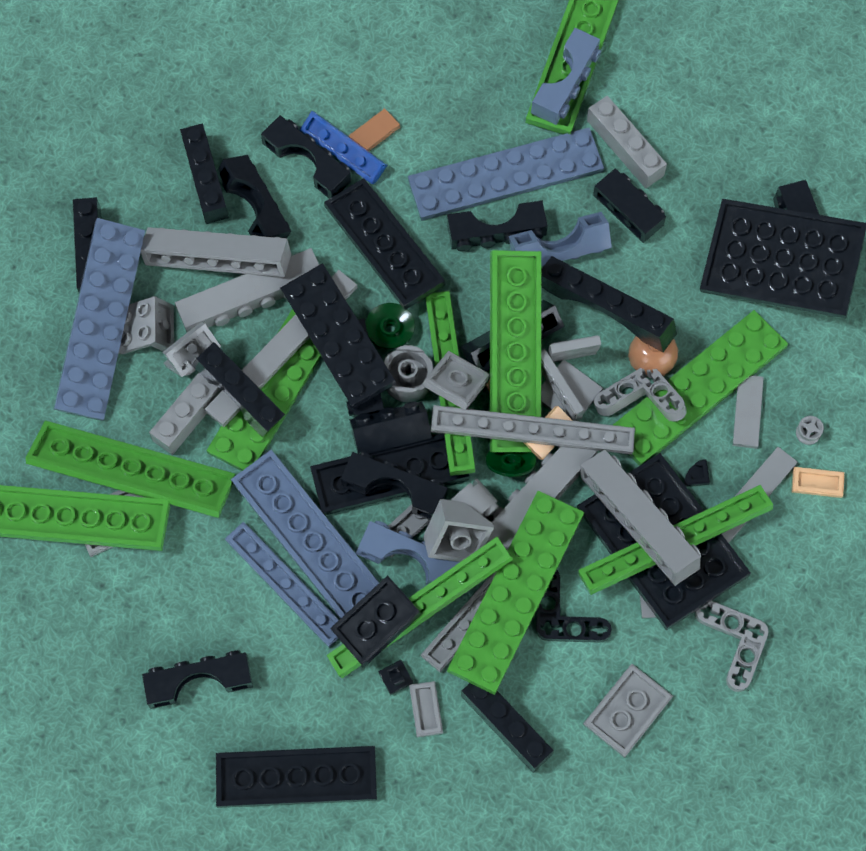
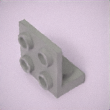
[118,296,174,354]
[162,322,221,377]

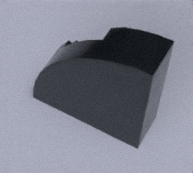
[684,459,710,487]

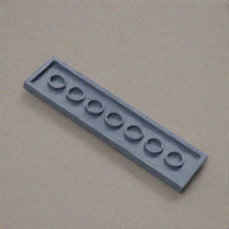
[408,128,604,221]
[53,218,145,421]
[231,450,379,619]

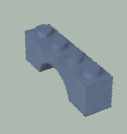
[531,28,601,125]
[509,212,612,266]
[355,521,460,585]

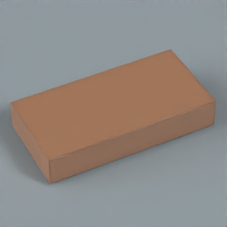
[349,108,400,151]

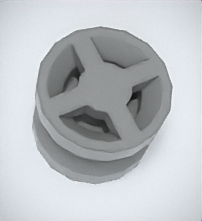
[796,416,824,445]

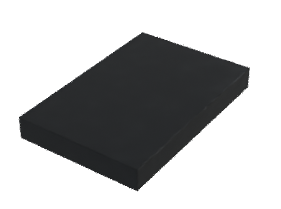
[330,575,422,667]

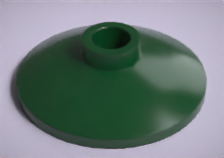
[366,303,415,349]
[486,451,536,477]

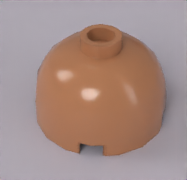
[628,336,678,377]

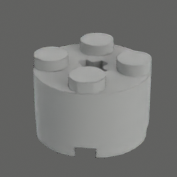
[384,345,433,402]
[451,478,499,519]

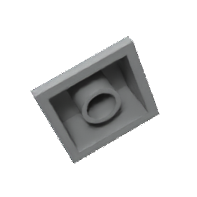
[423,499,494,562]

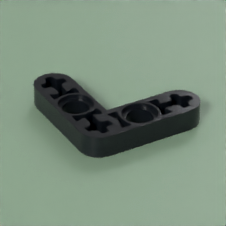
[536,570,612,643]

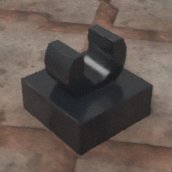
[378,660,413,696]

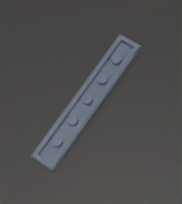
[225,522,339,648]

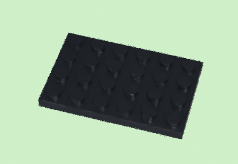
[700,199,866,319]
[577,453,751,631]

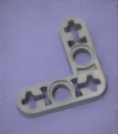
[594,368,687,421]
[695,601,768,692]

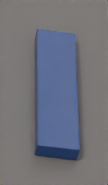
[299,111,387,185]

